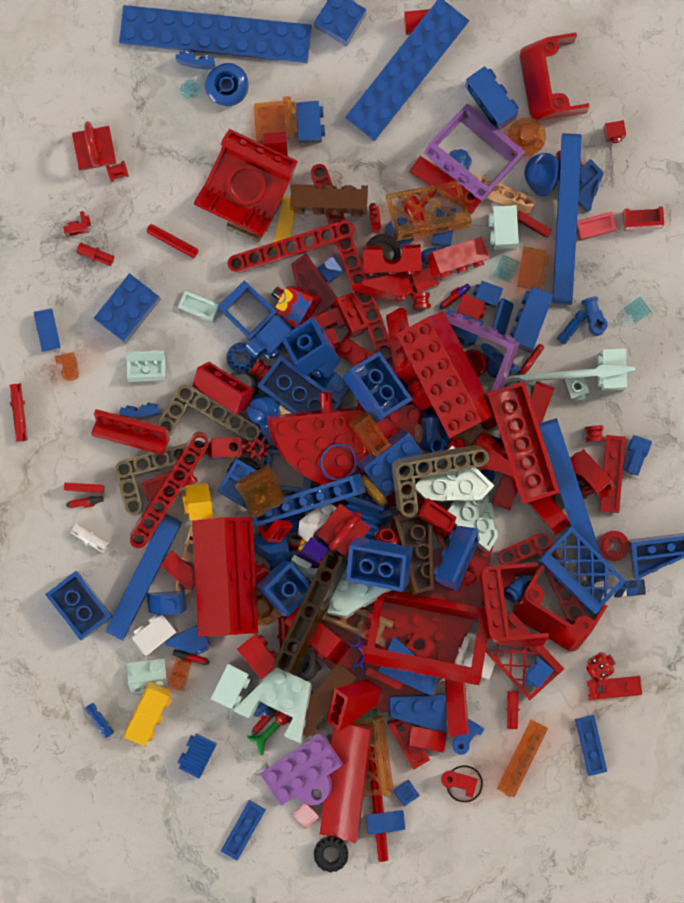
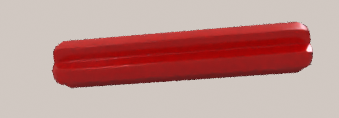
[146,224,199,258]

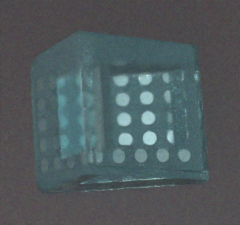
[494,255,520,283]

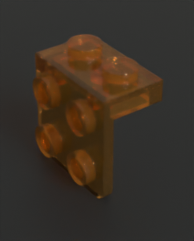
[254,96,297,141]
[235,465,285,518]

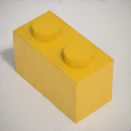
[182,483,213,521]

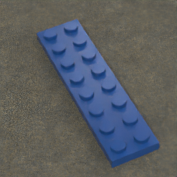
[345,0,470,141]

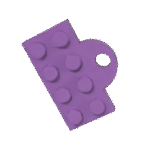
[260,732,344,806]

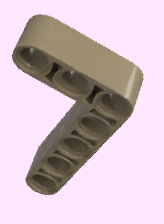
[157,385,261,442]
[115,440,208,516]
[392,445,489,517]

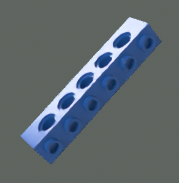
[249,473,366,527]

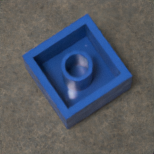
[314,0,367,46]
[281,317,337,376]
[255,560,310,617]

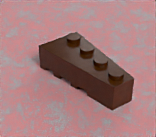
[290,184,368,217]
[392,512,434,595]
[288,663,357,738]

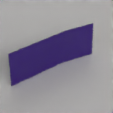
[297,537,329,569]

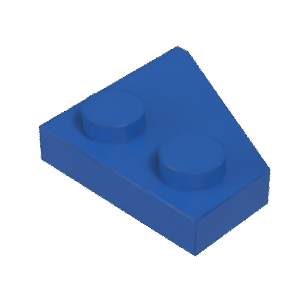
[578,159,604,212]

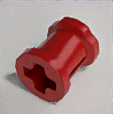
[106,160,129,182]

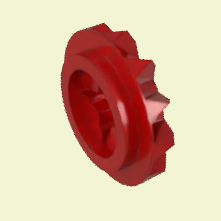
[369,203,381,233]
[599,531,630,561]

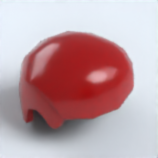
[465,349,487,377]

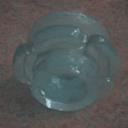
[181,80,199,99]

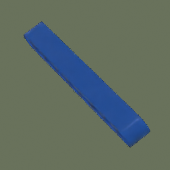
[552,133,582,305]
[538,418,609,585]

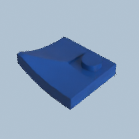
[217,458,270,510]

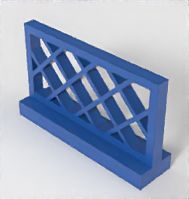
[538,526,626,614]

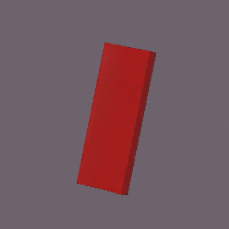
[487,381,560,504]
[320,723,373,844]

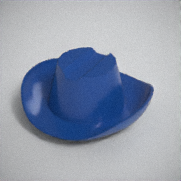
[205,63,249,106]
[524,153,560,197]

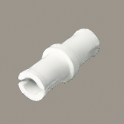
[70,523,109,554]

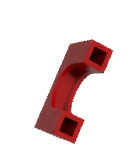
[527,449,615,536]

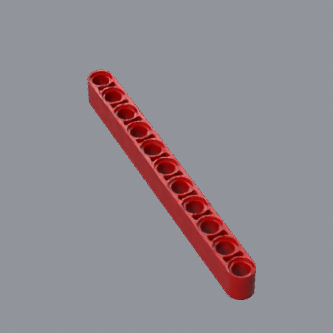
[311,164,392,361]

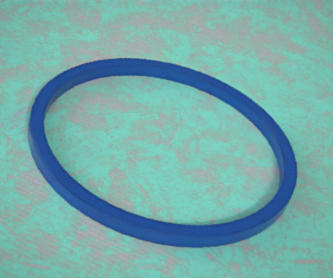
[320,444,357,481]

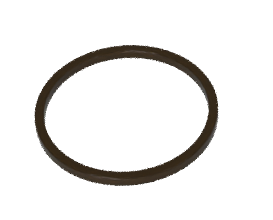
[447,765,483,802]

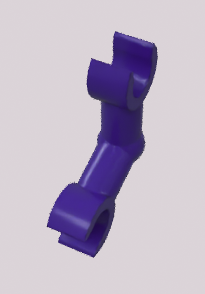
[348,635,366,676]

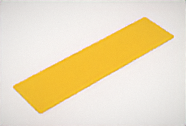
[272,196,295,252]

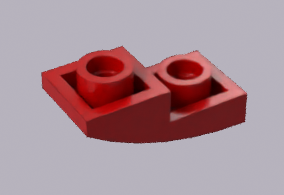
[407,726,447,753]

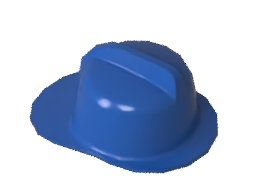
[481,343,519,379]
[247,394,280,428]

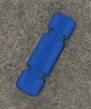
[557,311,587,344]
[85,703,114,738]

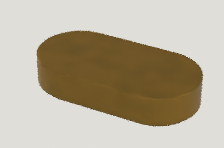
[361,474,388,508]

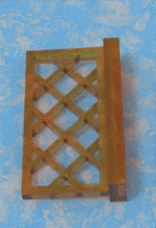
[386,181,472,241]
[353,715,394,796]
[496,719,548,797]

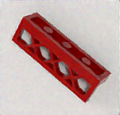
[91,409,170,455]

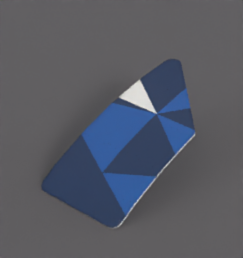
[614,579,646,597]

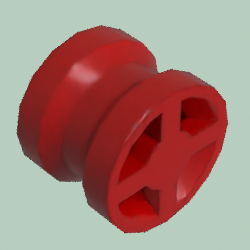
[411,292,431,310]
[249,359,271,382]
[584,425,605,443]

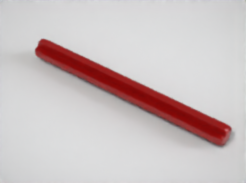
[369,746,389,862]

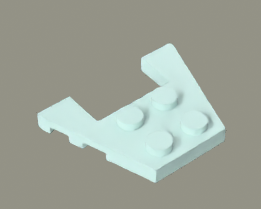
[234,667,312,744]

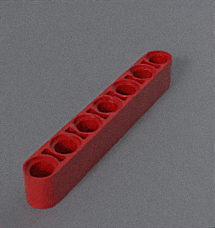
[227,220,356,273]
[492,381,555,511]
[130,432,208,549]

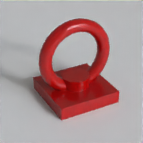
[72,121,117,171]
[316,504,371,558]

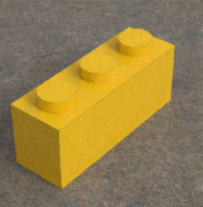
[124,681,172,746]

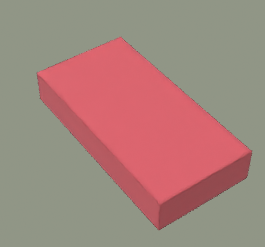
[577,212,617,240]

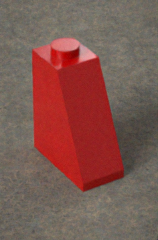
[326,680,381,731]

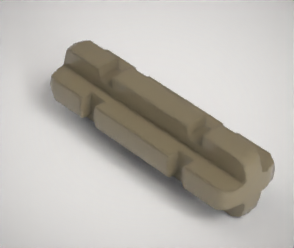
[226,221,262,242]

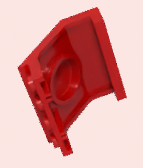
[193,129,298,237]

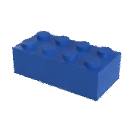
[257,355,342,413]

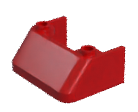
[519,32,590,121]
[481,562,549,648]
[513,565,608,651]

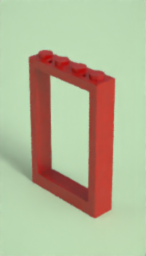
[361,590,489,686]

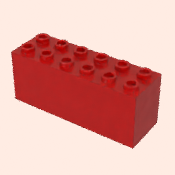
[396,311,494,438]
[192,517,258,637]

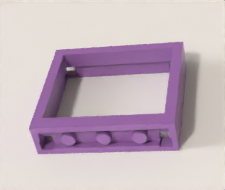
[424,104,526,202]
[446,312,520,401]

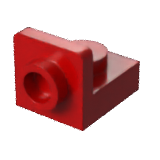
[63,211,91,237]
[258,520,293,543]

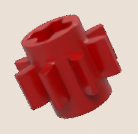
[246,436,271,461]
[255,561,269,583]

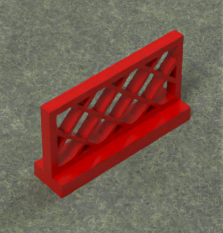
[486,612,564,701]

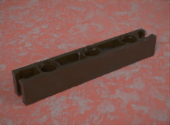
[273,551,348,676]

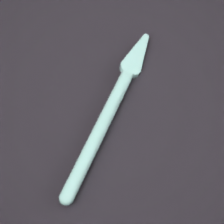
[506,365,636,382]

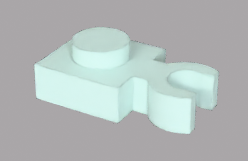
[291,555,318,582]

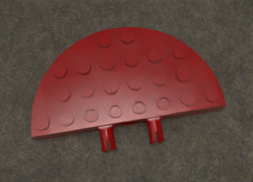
[267,392,422,485]

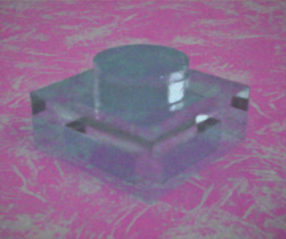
[624,296,652,324]

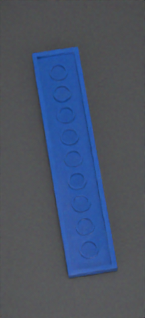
[119,5,312,63]

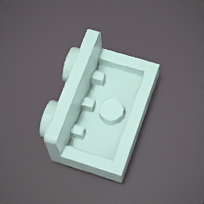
[126,350,166,382]
[126,658,169,693]

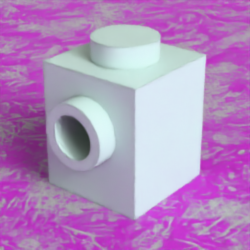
[562,377,590,402]

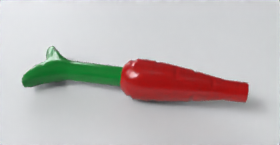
[247,690,313,755]

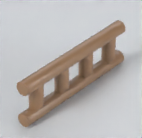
[313,603,394,646]

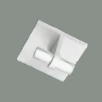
[454,632,502,680]

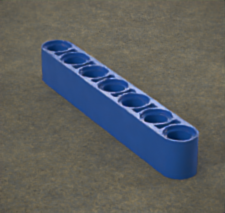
[106,514,182,641]

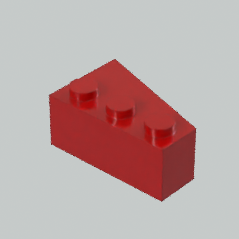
[284,605,351,665]

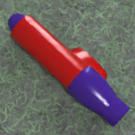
[439,283,471,309]

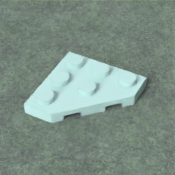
[415,445,494,501]
[447,493,498,553]
[328,559,391,618]

